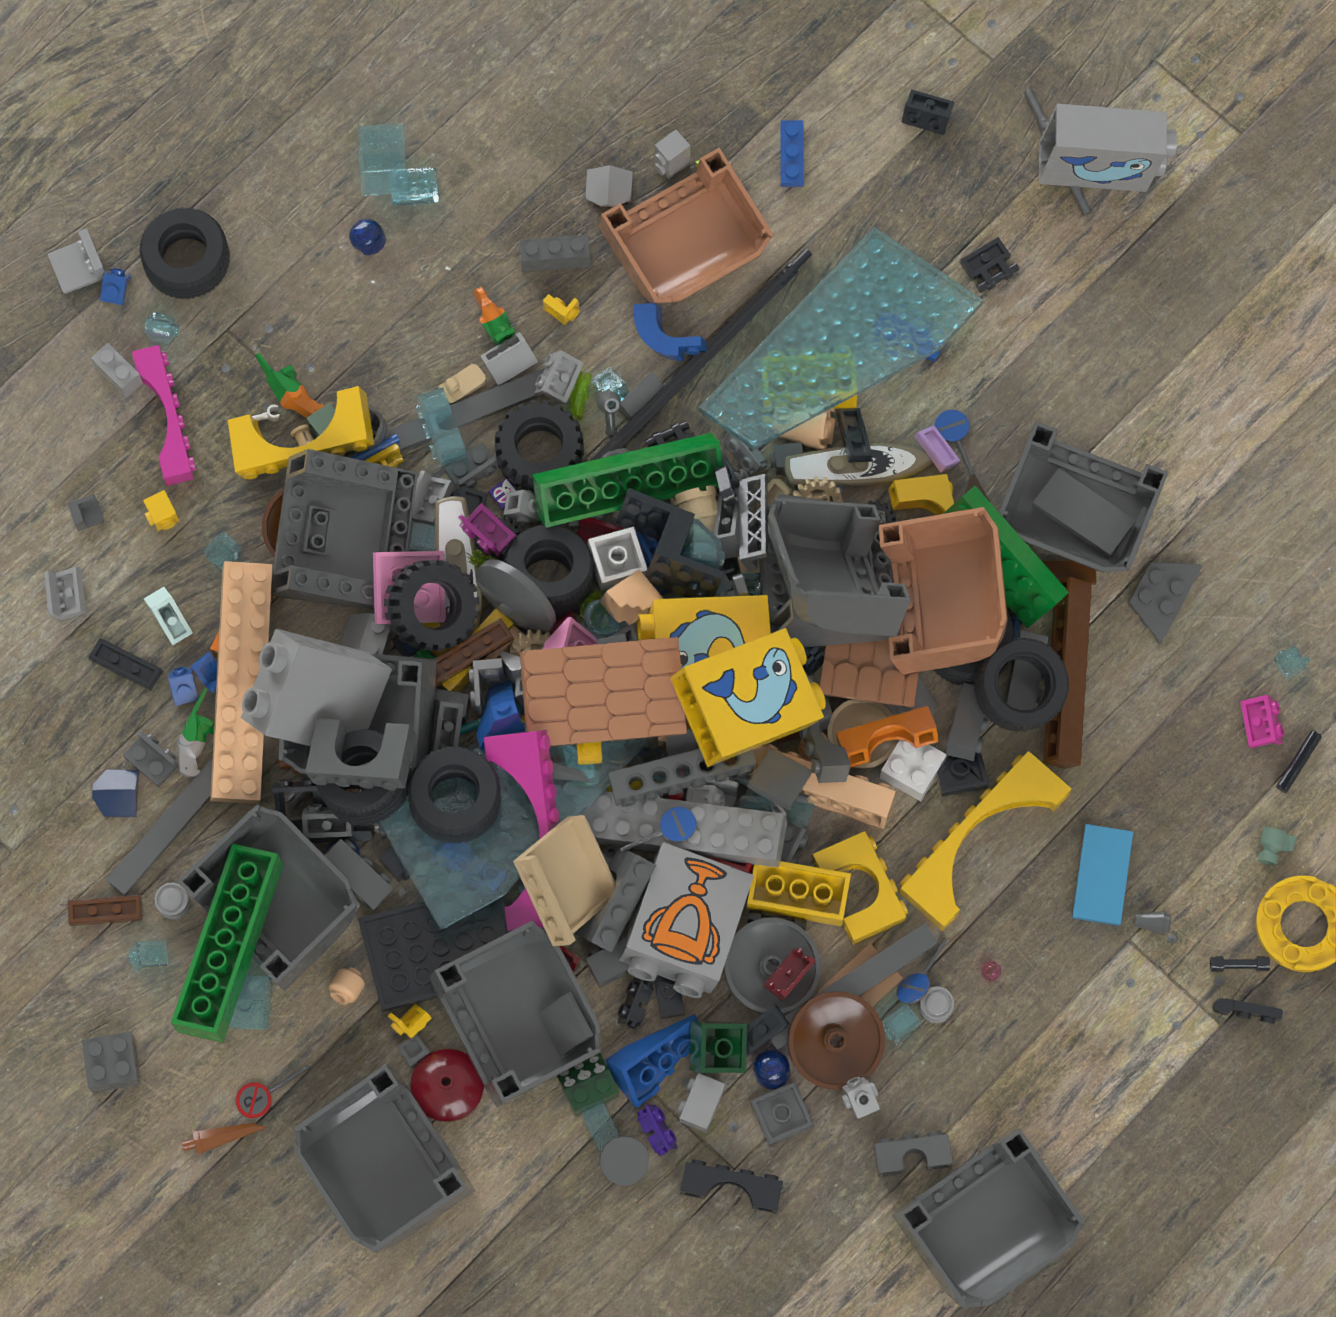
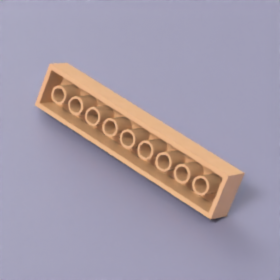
[210,561,272,804]
[658,716,896,829]

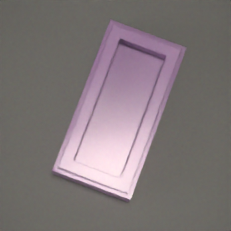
[914,425,960,473]

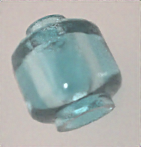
[144,312,179,344]

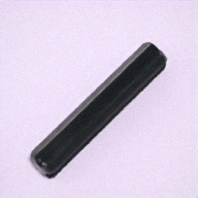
[1276,730,1322,793]

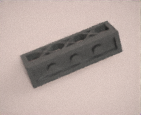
[739,474,768,571]

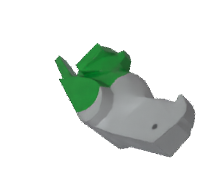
[176,688,214,777]

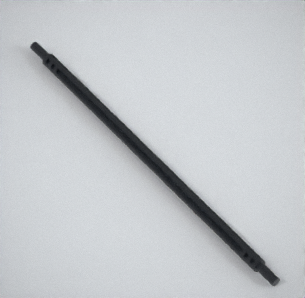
[589,249,812,461]

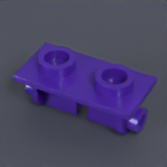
[637,1105,678,1156]

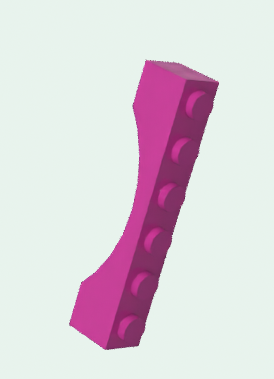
[132,345,196,486]

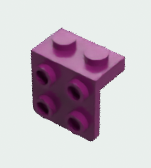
[458,503,516,557]

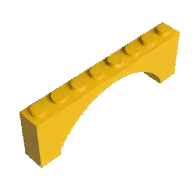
[899,751,1072,932]

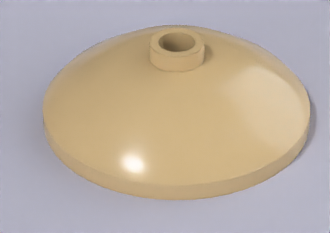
[827,699,898,769]

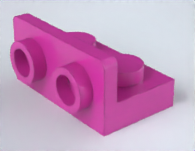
[1240,695,1284,748]

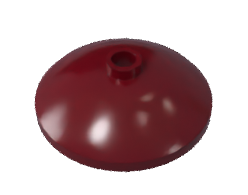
[410,1049,484,1122]

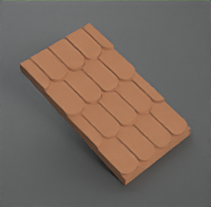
[520,637,687,747]
[820,640,919,708]

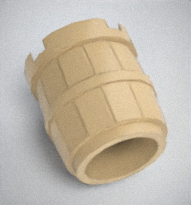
[670,486,718,548]

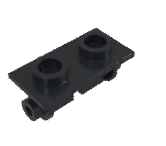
[617,978,654,1029]

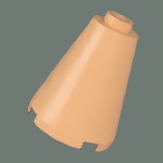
[769,405,835,450]

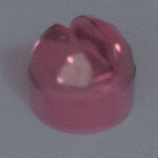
[981,961,1001,982]

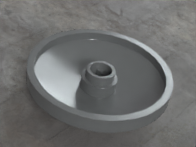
[475,559,556,635]
[723,917,821,1014]

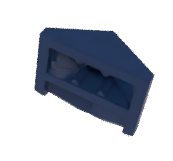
[92,770,139,817]

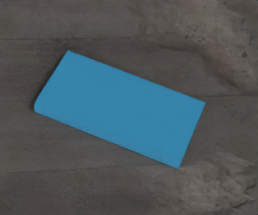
[1072,824,1133,926]

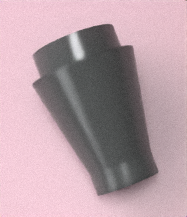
[1135,911,1171,935]

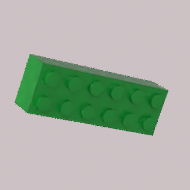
[943,486,1069,628]

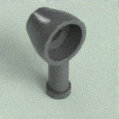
[597,390,620,435]

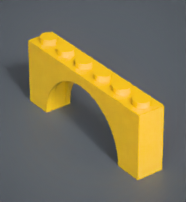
[228,386,374,479]

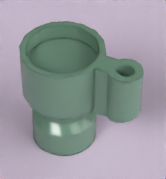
[1258,827,1297,866]

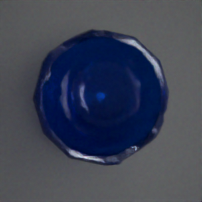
[349,219,386,256]
[753,1050,791,1090]

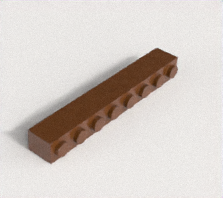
[1043,577,1092,769]

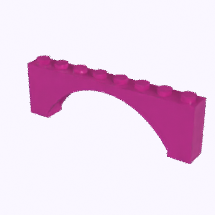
[484,730,559,931]

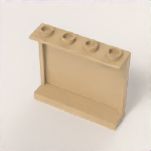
[513,815,616,946]

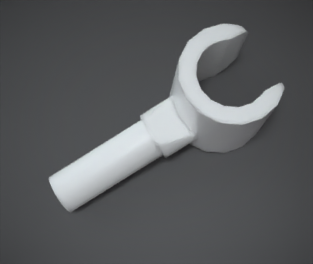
[252,405,280,422]

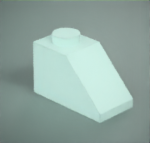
[144,587,193,645]

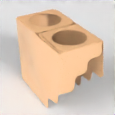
[600,569,663,625]

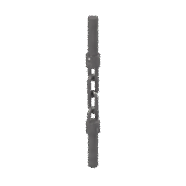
[1024,88,1092,216]

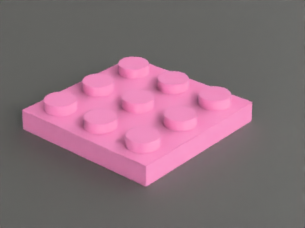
[373,551,446,624]

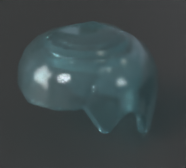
[583,599,621,636]

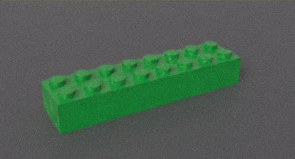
[532,433,723,528]
[171,844,284,1043]

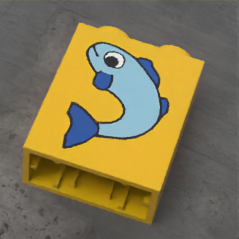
[637,595,771,669]
[670,628,826,767]

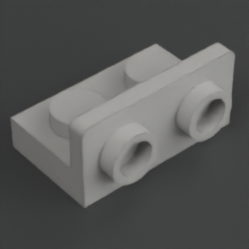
[534,350,584,405]

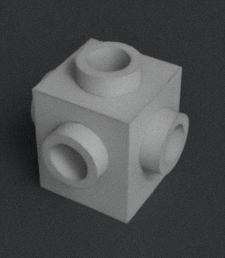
[504,490,540,526]
[841,1077,880,1119]

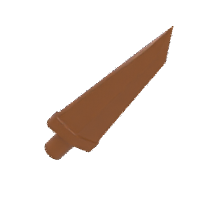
[182,1123,267,1154]

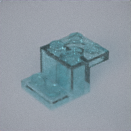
[358,123,408,196]

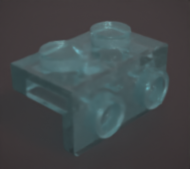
[391,167,439,206]

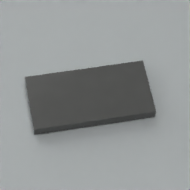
[1032,468,1136,557]

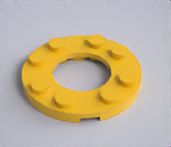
[1255,876,1336,972]

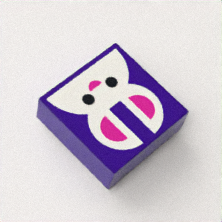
[488,478,517,511]

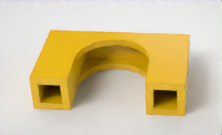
[888,474,954,515]
[812,831,908,945]

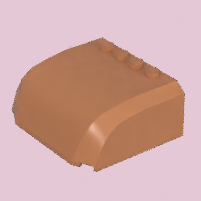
[599,147,773,303]
[879,507,1007,674]

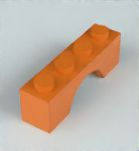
[836,706,938,768]

